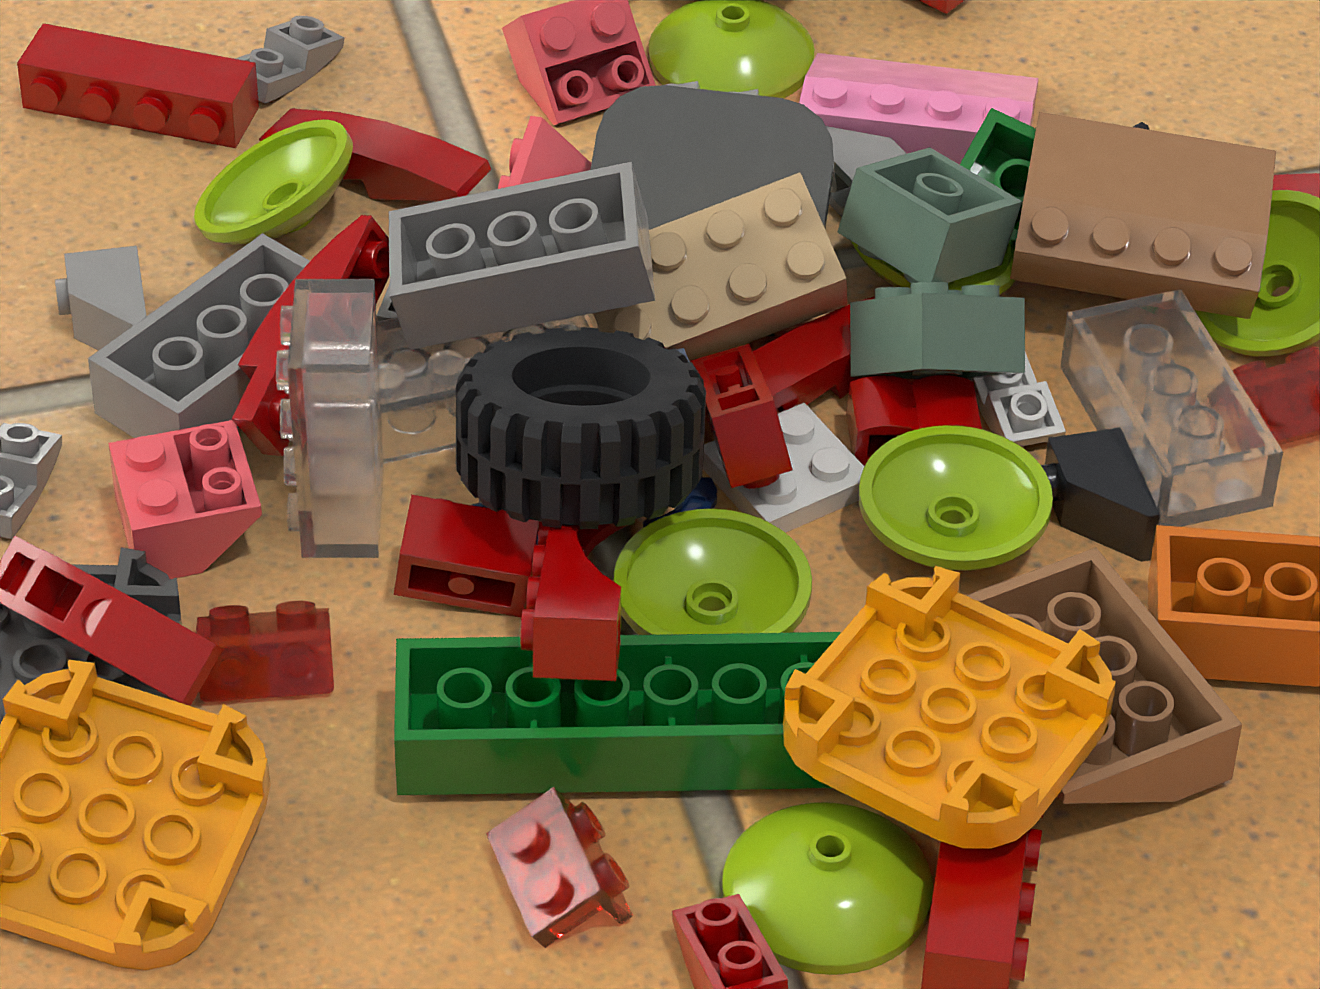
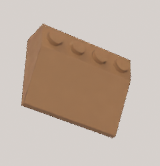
[1010,112,1276,319]
[966,547,1242,804]

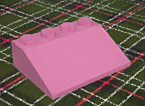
[799,53,1039,165]

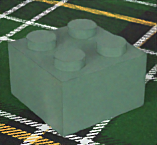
[837,147,1023,283]
[850,282,1025,379]

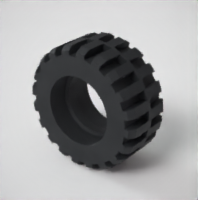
[456,327,706,529]

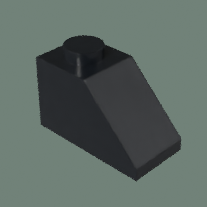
[1041,427,1161,562]

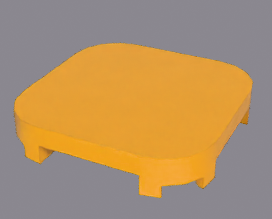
[783,566,1116,848]
[0,660,271,970]

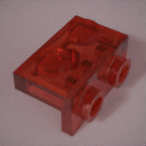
[1215,347,1320,453]
[196,600,334,702]
[486,787,633,948]

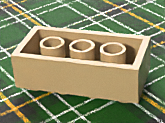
[588,172,847,362]

